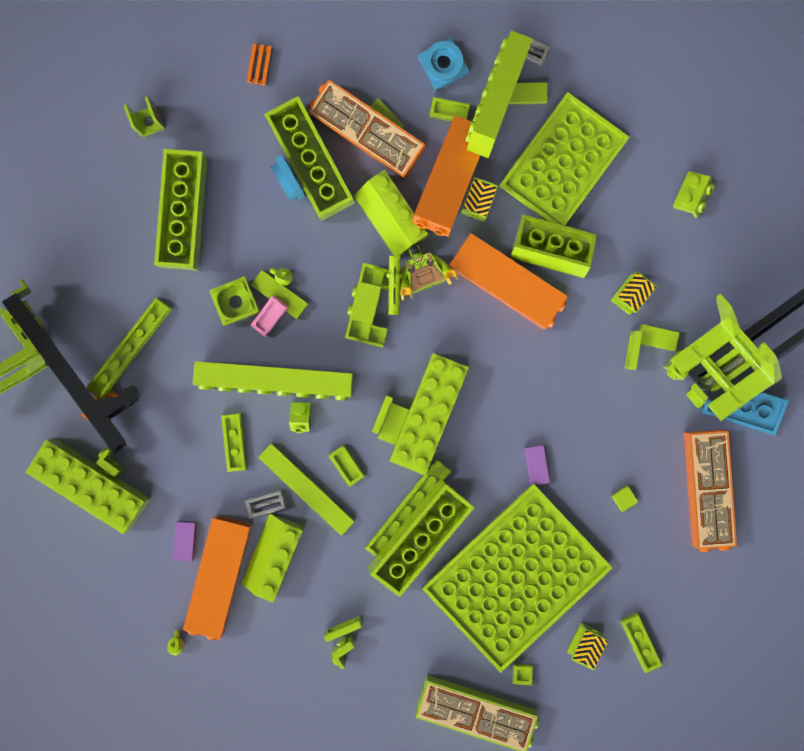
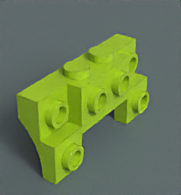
[345,263,395,348]

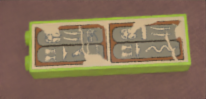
[415,675,539,751]

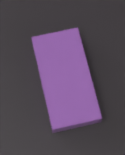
[524,445,550,485]
[173,521,196,562]

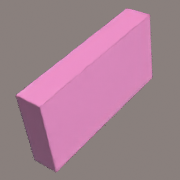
[251,295,289,337]

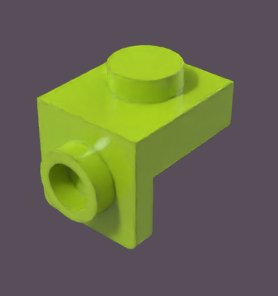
[289,402,311,433]
[96,447,125,477]
[331,636,356,670]

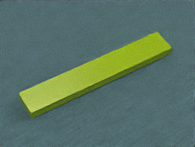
[86,297,173,399]
[258,443,355,536]
[365,459,451,557]

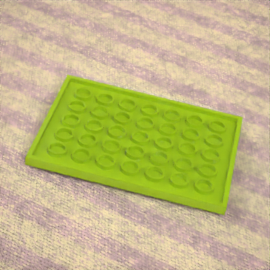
[422,483,612,673]

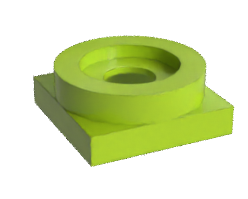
[209,276,260,327]

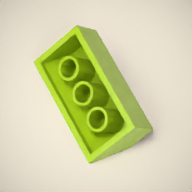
[354,170,428,256]
[510,214,597,278]
[241,513,305,602]

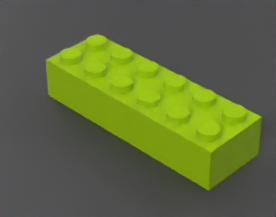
[465,31,533,158]
[264,96,355,221]
[154,149,208,271]
[389,353,469,476]
[25,438,151,535]
[368,479,475,597]

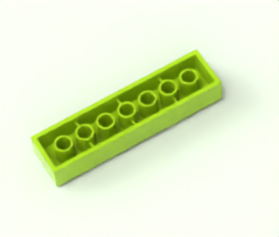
[193,361,354,401]

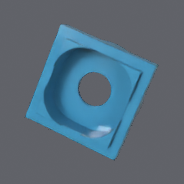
[418,37,469,92]
[270,154,305,201]

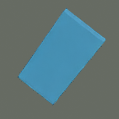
[701,391,789,436]

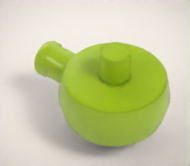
[270,267,293,285]
[167,631,184,656]

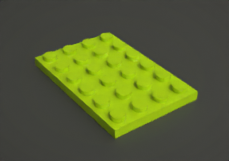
[499,92,630,226]

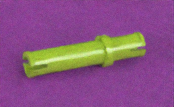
[387,256,402,315]

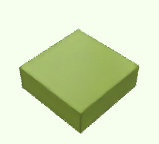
[610,485,638,512]
[512,663,533,685]

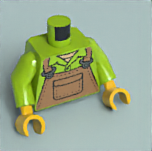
[400,245,458,300]

